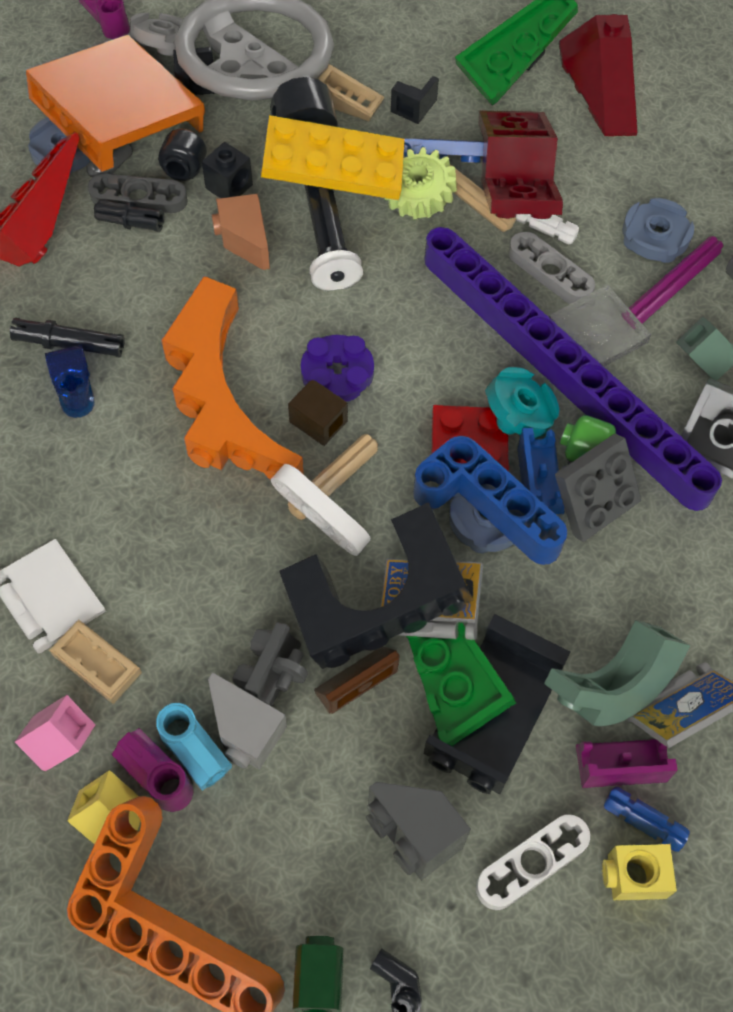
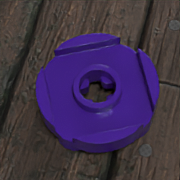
[301,335,374,402]

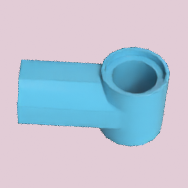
[156,703,232,791]

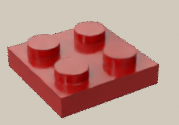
[431,405,509,472]

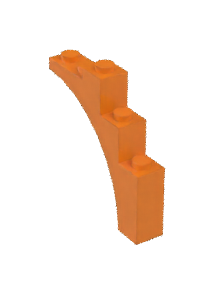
[162,276,304,480]

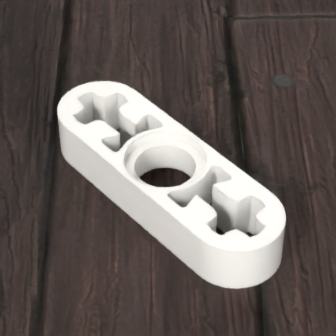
[271,464,371,556]
[476,815,590,910]

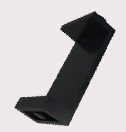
[423,614,571,794]

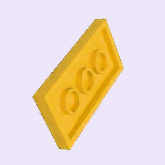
[261,115,405,200]

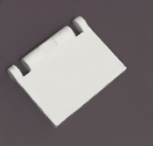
[0,539,106,653]

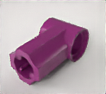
[79,0,130,39]
[111,728,193,812]

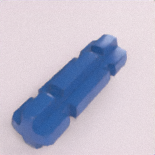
[604,787,690,852]

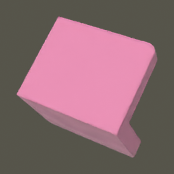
[15,695,95,771]

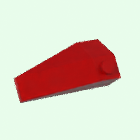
[0,132,80,267]

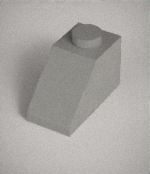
[208,672,287,770]

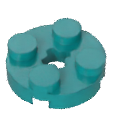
[485,367,560,437]

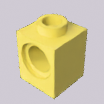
[602,844,677,900]

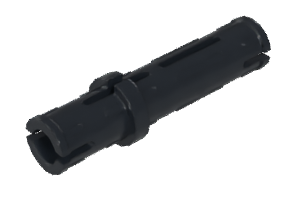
[10,317,125,358]

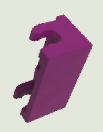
[576,739,678,788]

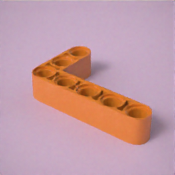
[67,796,285,1012]

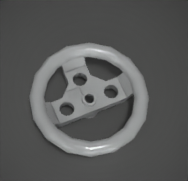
[174,0,334,101]

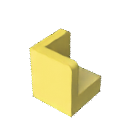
[67,770,141,844]

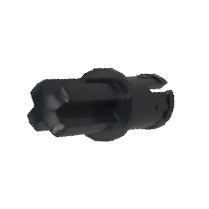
[94,200,164,232]

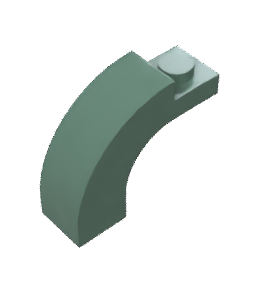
[544,620,690,726]

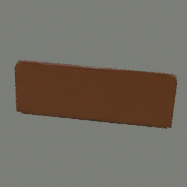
[314,647,400,714]

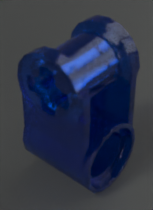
[45,345,95,418]

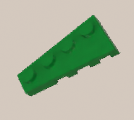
[455,0,578,106]

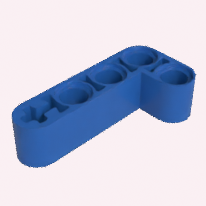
[413,436,567,565]

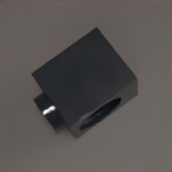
[202,142,253,199]

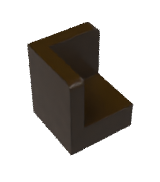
[288,380,348,446]

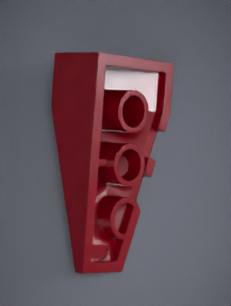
[559,14,638,136]

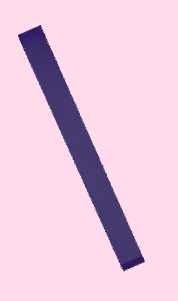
[424,227,722,511]

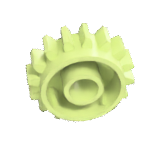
[384,147,457,219]

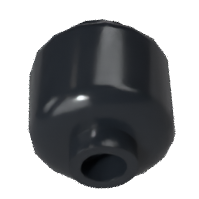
[158,129,207,180]

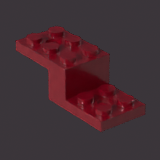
[478,110,563,219]

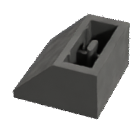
[366,782,471,881]

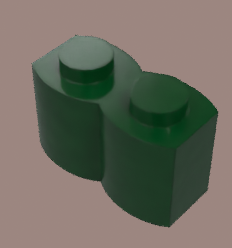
[292,936,344,1012]

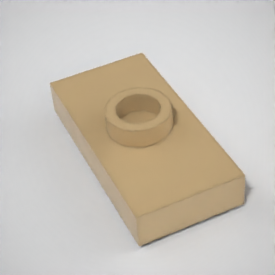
[49,619,142,704]

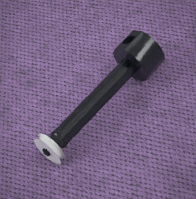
[270,77,363,291]

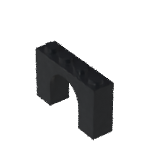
[279,502,474,669]

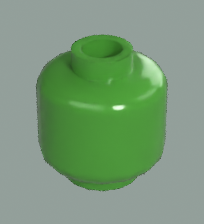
[560,415,616,462]

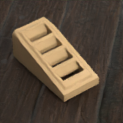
[318,64,384,121]

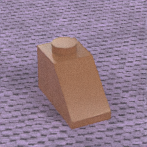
[212,194,270,270]

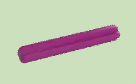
[624,236,724,328]

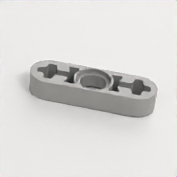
[509,232,595,306]

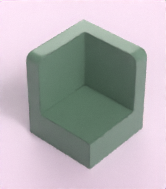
[676,317,733,380]

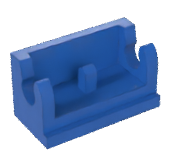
[517,428,565,514]

